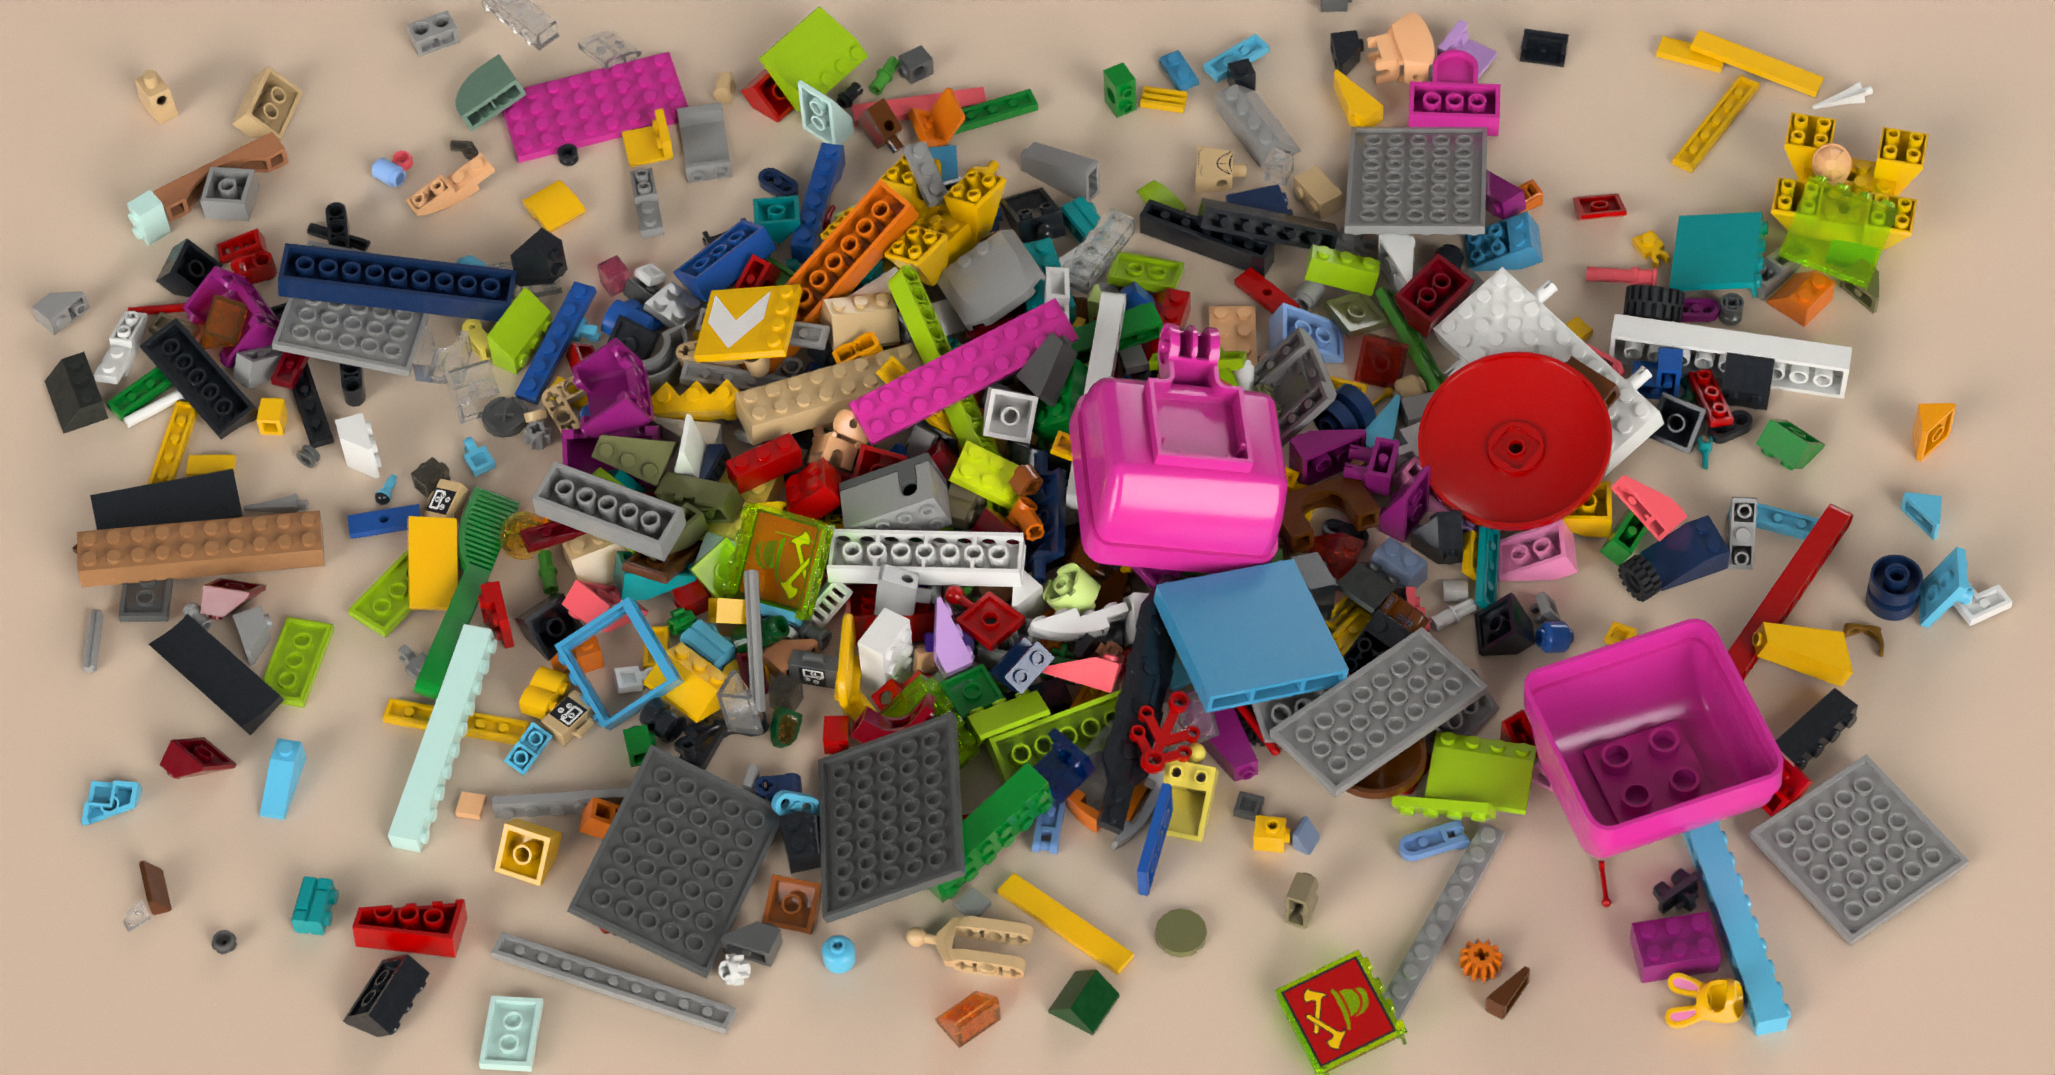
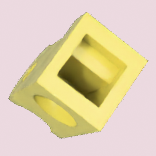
[462,319,492,363]

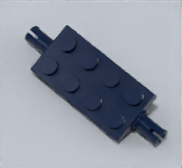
[1024,451,1066,584]

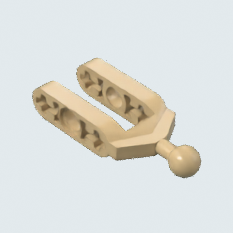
[906,916,1034,979]

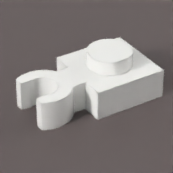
[613,666,653,694]

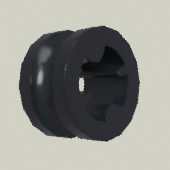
[558,144,579,166]

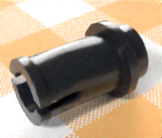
[836,82,863,109]

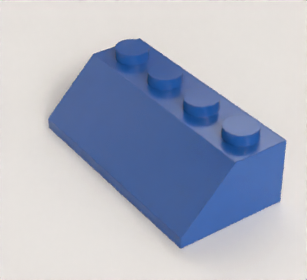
[673,219,777,302]

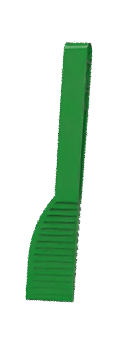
[413,486,520,700]

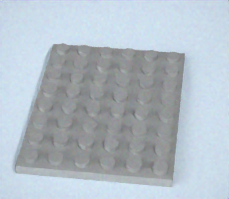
[1345,127,1487,236]

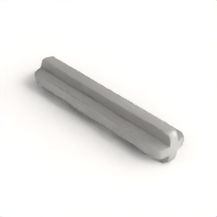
[82,609,103,673]

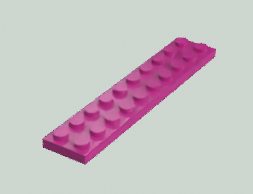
[848,298,1079,446]

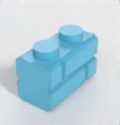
[680,619,736,671]

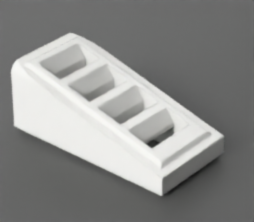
[804,580,853,629]

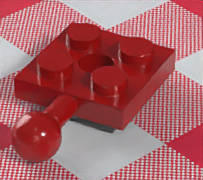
[945,585,1025,652]

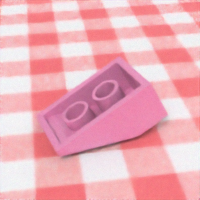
[1498,519,1578,582]

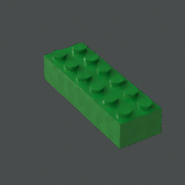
[928,762,1053,903]

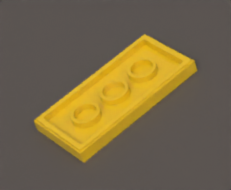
[407,516,458,611]

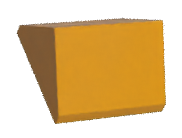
[1912,403,1956,462]

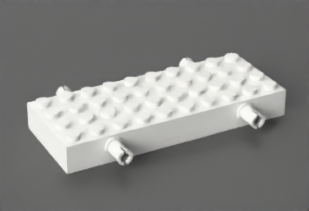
[1433,267,1664,477]

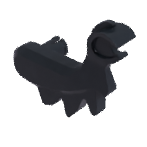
[674,711,770,770]

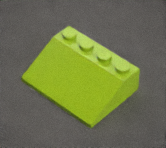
[758,6,869,112]
[1425,732,1536,815]

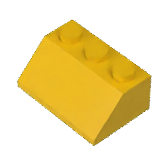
[643,642,735,723]

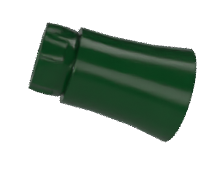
[732,615,790,653]

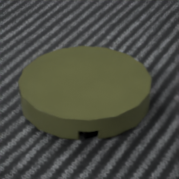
[1155,909,1207,958]

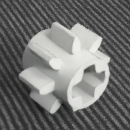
[719,954,751,986]

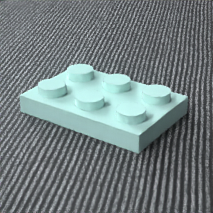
[479,996,543,1072]

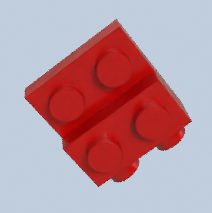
[478,581,515,649]

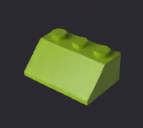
[1305,245,1380,296]
[487,287,553,375]
[965,689,1051,748]

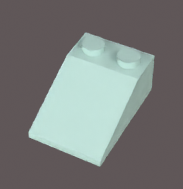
[798,80,854,145]

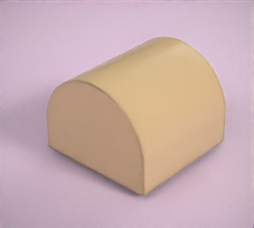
[713,72,736,103]

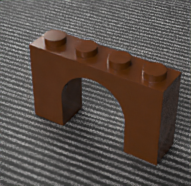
[1279,475,1380,554]

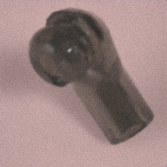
[450,140,478,160]

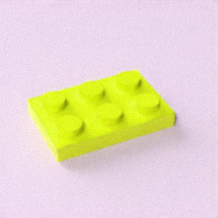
[948,440,1020,511]

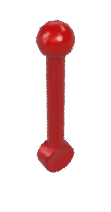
[1598,860,1612,907]

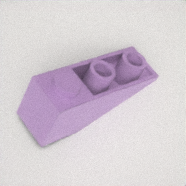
[933,596,974,680]

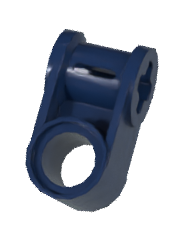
[754,773,803,805]

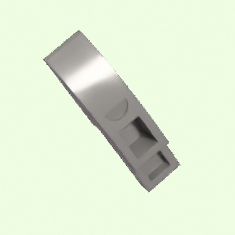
[630,168,664,238]

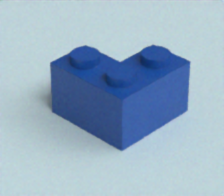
[1632,347,1683,400]

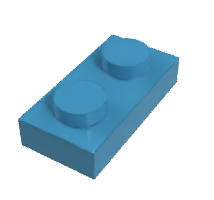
[1159,50,1199,91]

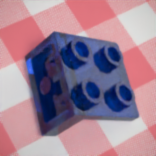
[1033,728,1096,804]

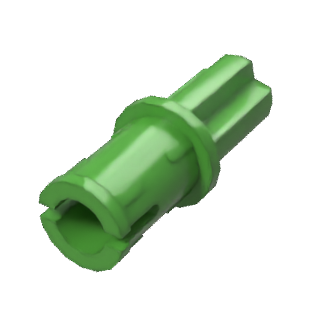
[869,56,899,95]
[538,549,559,595]

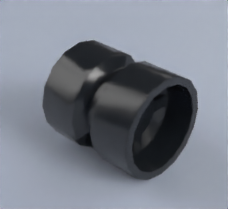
[639,697,687,743]

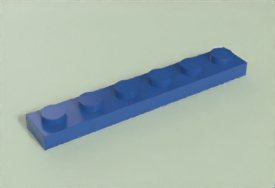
[515,281,597,405]

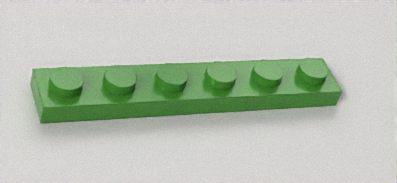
[1375,286,1446,392]

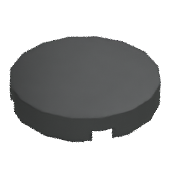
[482,396,528,438]

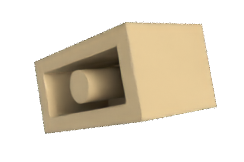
[1293,165,1343,220]

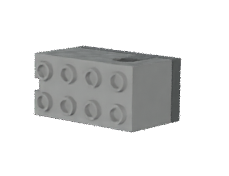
[839,452,952,542]

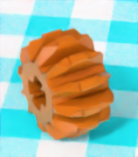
[1459,938,1503,983]

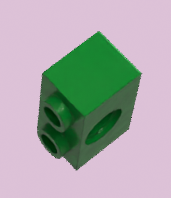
[1103,62,1136,118]

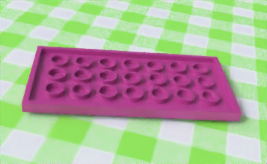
[502,52,688,163]

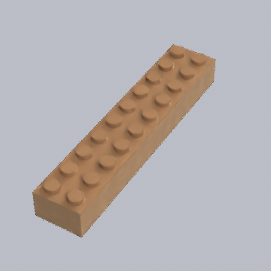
[77,510,325,588]

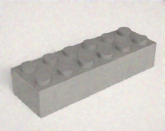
[532,461,686,561]

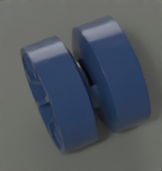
[1313,383,1376,430]
[1866,555,1923,621]

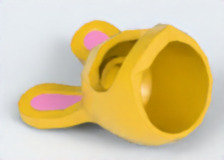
[1665,973,1744,1028]

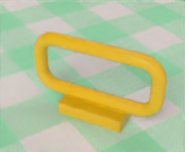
[834,613,862,708]

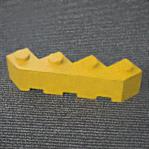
[648,379,741,424]

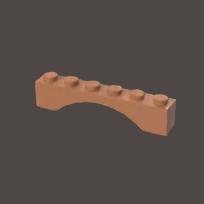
[153,132,289,222]

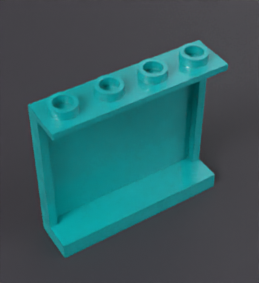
[1669,212,1768,298]

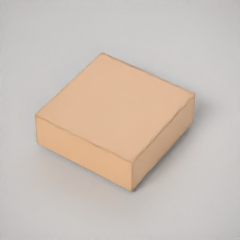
[455,791,487,820]

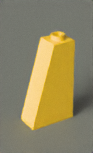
[1752,622,1853,686]

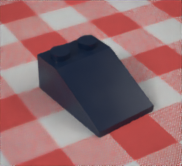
[1640,515,1730,591]

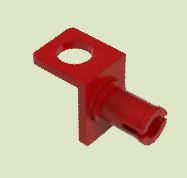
[871,669,929,714]

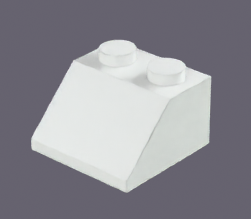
[982,386,1038,444]

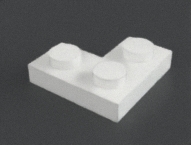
[1954,583,2013,626]

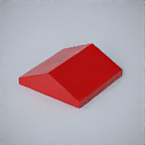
[1573,193,1627,221]

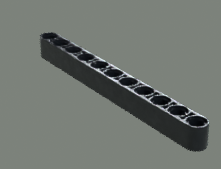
[325,202,366,407]

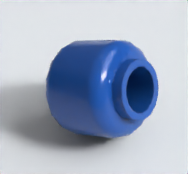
[1535,621,1574,653]

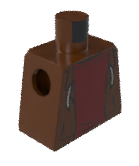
[856,98,904,154]

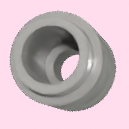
[1294,280,1325,311]

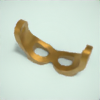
[1842,623,1884,657]

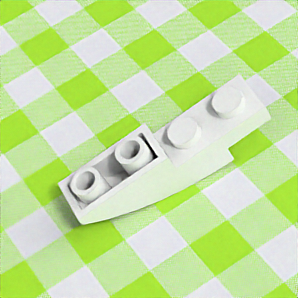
[94,311,147,384]
[1028,602,1129,642]

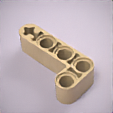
[676,340,770,378]

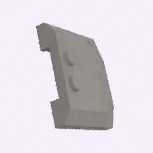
[937,230,1046,331]
[1254,327,1337,447]

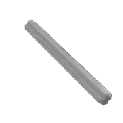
[744,570,766,714]

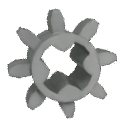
[523,421,552,450]

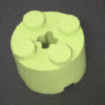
[1043,563,1101,616]

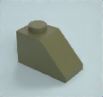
[1840,258,1879,314]

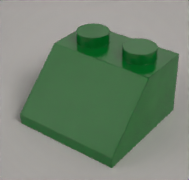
[1756,419,1825,470]

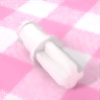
[1430,598,1477,632]

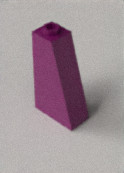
[1179,699,1258,782]

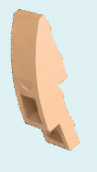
[405,153,495,217]

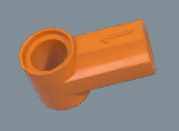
[1007,496,1045,541]

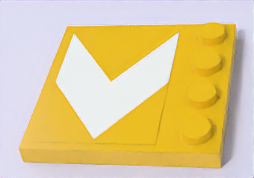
[694,284,802,363]

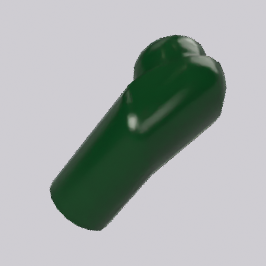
[1680,375,1697,403]

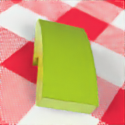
[1136,180,1187,211]

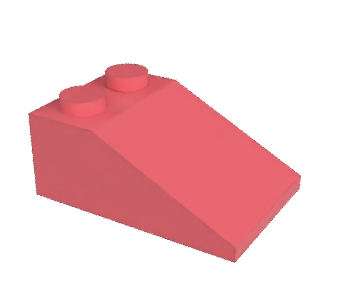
[562,580,649,632]
[1042,653,1126,693]

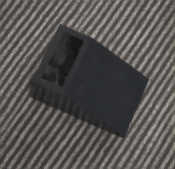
[1343,609,1412,675]

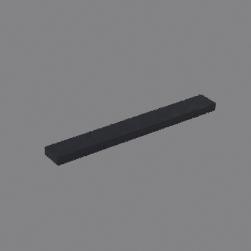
[270,303,334,448]

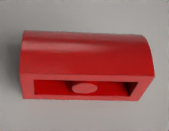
[1761,750,1813,817]

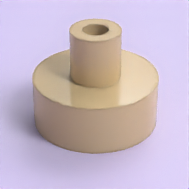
[524,408,549,423]

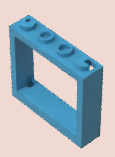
[555,597,684,730]

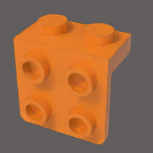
[908,88,965,147]

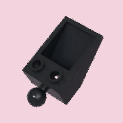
[1000,187,1066,244]

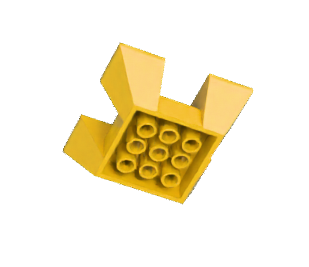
[1771,112,1929,250]
[820,155,1006,286]

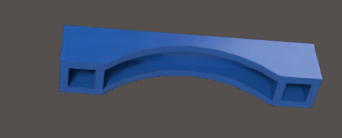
[790,143,845,264]

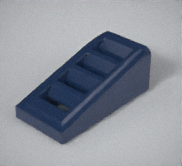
[699,444,731,482]

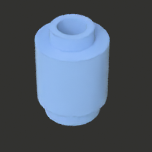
[372,158,406,187]

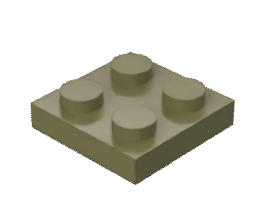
[1323,292,1388,338]

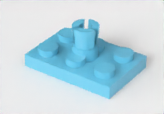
[1919,547,1974,628]

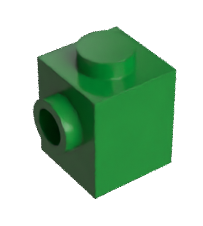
[623,724,657,768]

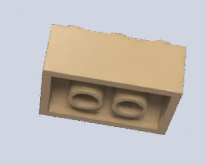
[232,66,303,141]
[819,293,900,351]
[562,533,628,585]

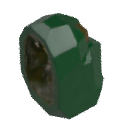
[769,707,803,748]

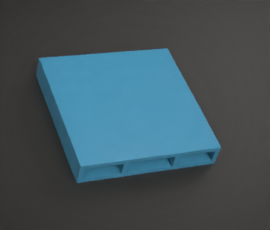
[1153,559,1349,713]

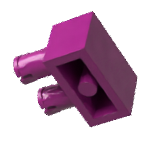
[1343,436,1400,496]

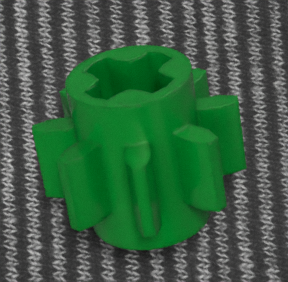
[667,607,697,636]

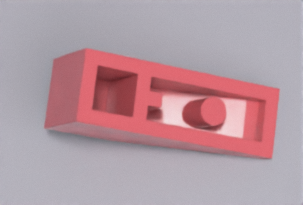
[1610,475,1688,542]

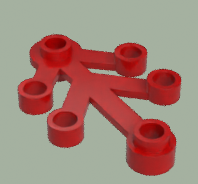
[1129,691,1201,774]

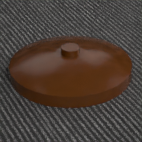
[1346,738,1426,799]

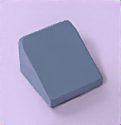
[1292,816,1320,855]

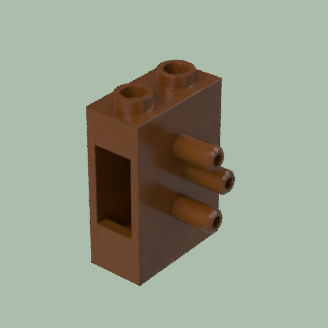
[1055,522,1109,579]

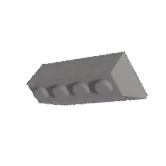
[1216,84,1300,169]

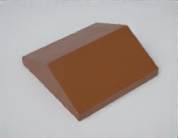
[762,874,822,934]

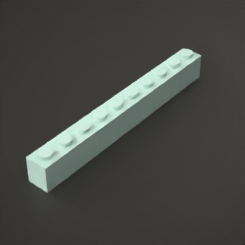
[388,624,497,853]

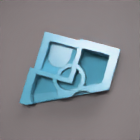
[81,780,142,826]

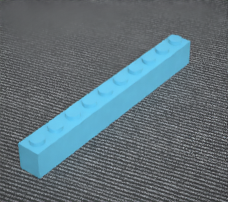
[1683,821,1791,1036]

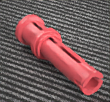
[1586,266,1657,286]

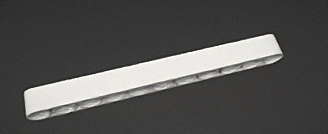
[1066,292,1126,510]

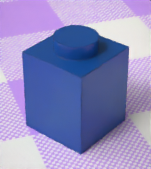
[1120,281,1156,311]

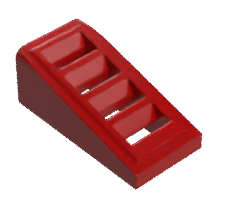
[216,228,267,264]

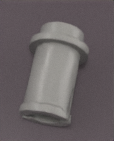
[183,602,212,630]

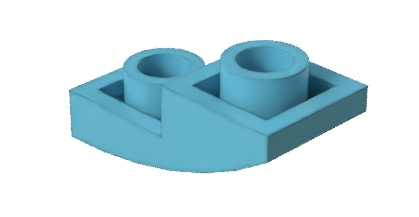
[504,722,553,776]

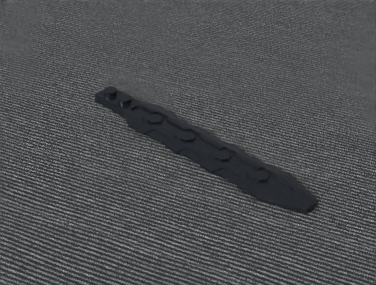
[1097,574,1179,835]

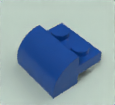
[601,298,665,335]

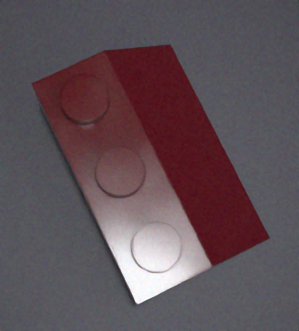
[1394,253,1474,338]

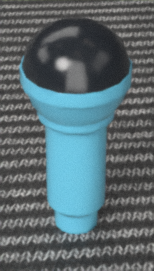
[375,474,397,505]

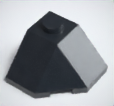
[1411,510,1463,565]

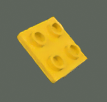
[622,108,674,167]

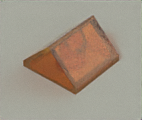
[199,294,248,349]
[935,991,1001,1048]

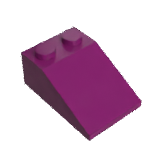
[1289,429,1367,486]
[1379,465,1431,543]

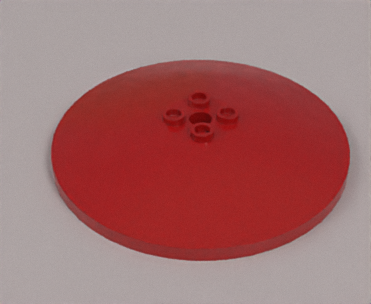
[1418,352,1613,531]

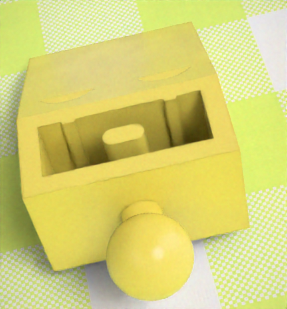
[1163,743,1219,842]

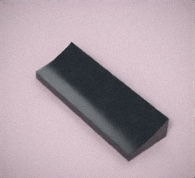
[140,318,258,440]
[90,469,243,530]
[149,614,284,736]

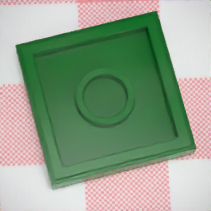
[939,663,1005,723]

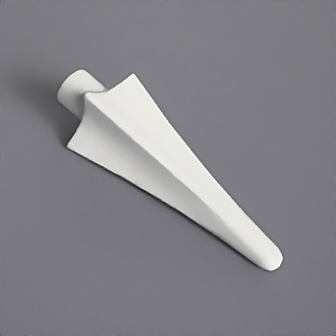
[1812,82,1873,110]

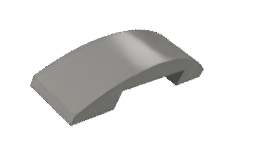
[1110,769,1164,850]

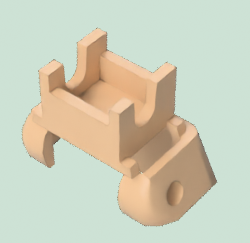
[1367,12,1435,85]
[806,409,869,472]

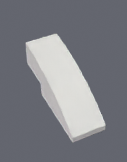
[1044,267,1070,320]

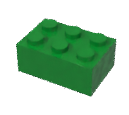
[1032,359,1088,443]

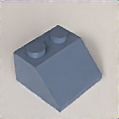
[1370,537,1428,599]

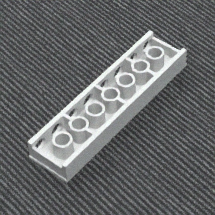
[826,529,1026,587]

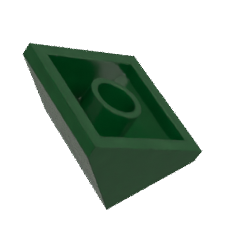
[1048,969,1120,1036]

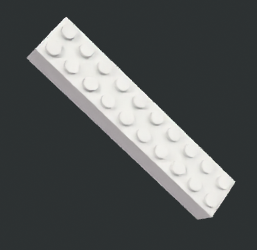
[1609,314,1852,399]

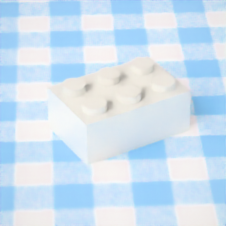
[858,607,913,697]

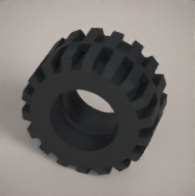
[1623,284,1685,323]

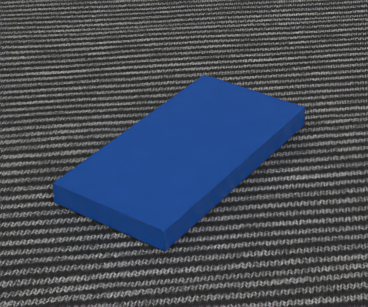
[1137,783,1173,896]

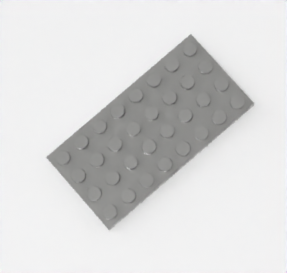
[1269,627,1489,798]

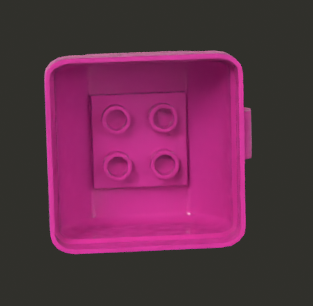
[1069,323,1288,574]
[1524,618,1784,859]

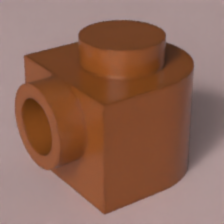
[1008,464,1043,496]

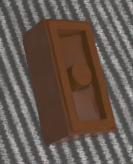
[139,860,172,916]

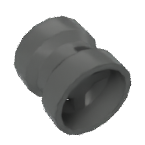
[1718,293,1744,326]

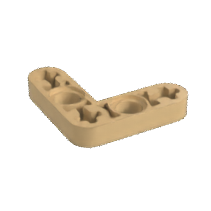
[541,376,587,436]

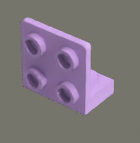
[1437,20,1497,79]

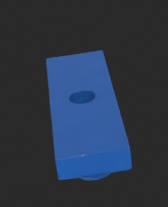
[347,504,421,539]

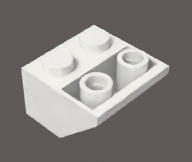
[335,413,382,478]

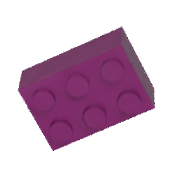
[1630,911,1721,983]

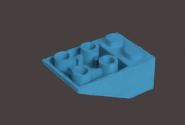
[1465,211,1543,272]

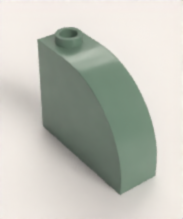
[455,54,527,132]

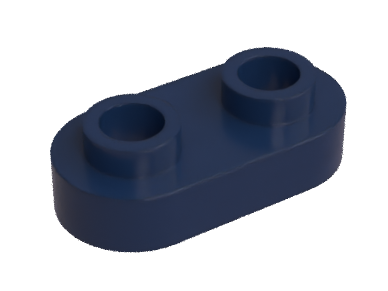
[758,168,799,197]

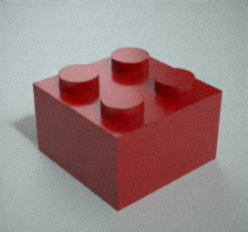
[785,457,841,524]

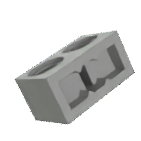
[407,10,460,57]

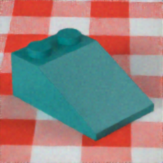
[613,551,696,601]

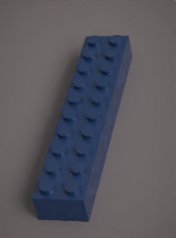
[278,243,517,322]

